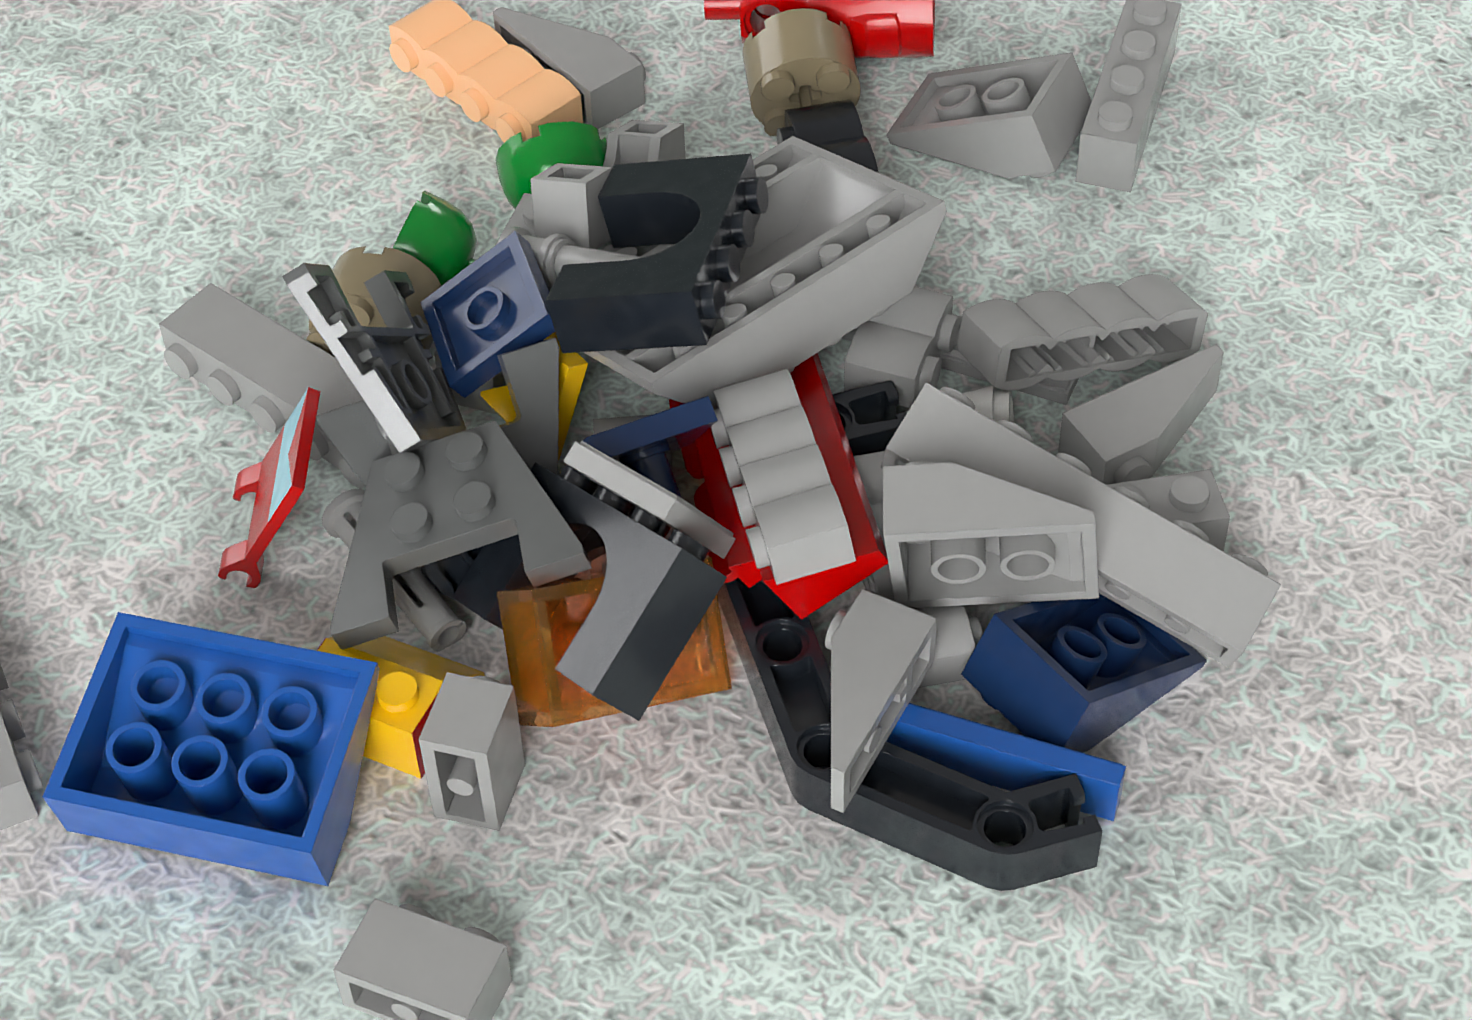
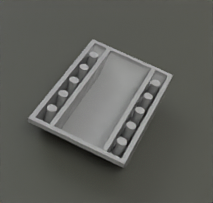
[548,136,947,409]

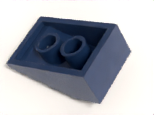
[961,593,1207,753]

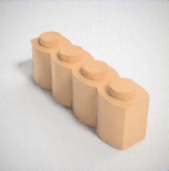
[389,0,583,143]

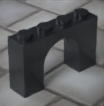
[545,153,768,353]
[452,462,727,721]

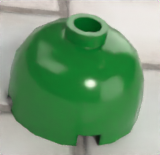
[495,121,607,209]
[392,190,477,286]

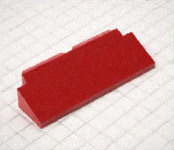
[669,353,888,620]

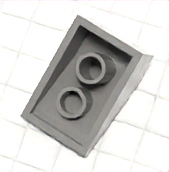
[886,52,1092,178]
[883,461,1099,608]

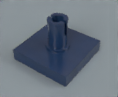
[420,231,555,398]
[566,396,718,498]

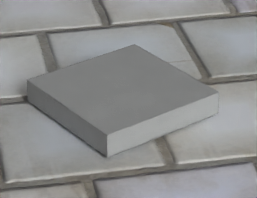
[563,441,736,559]

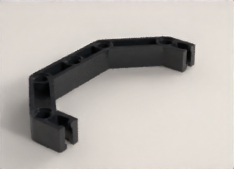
[716,380,1103,891]

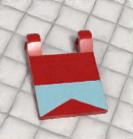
[218,387,321,588]

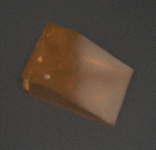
[497,557,732,727]

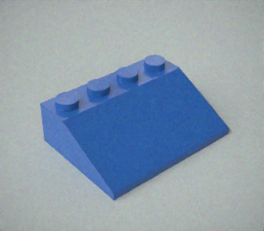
[42,612,380,886]

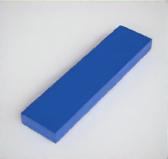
[886,703,1126,821]

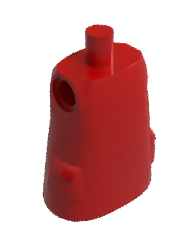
[704,0,935,58]

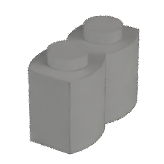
[844,286,960,408]

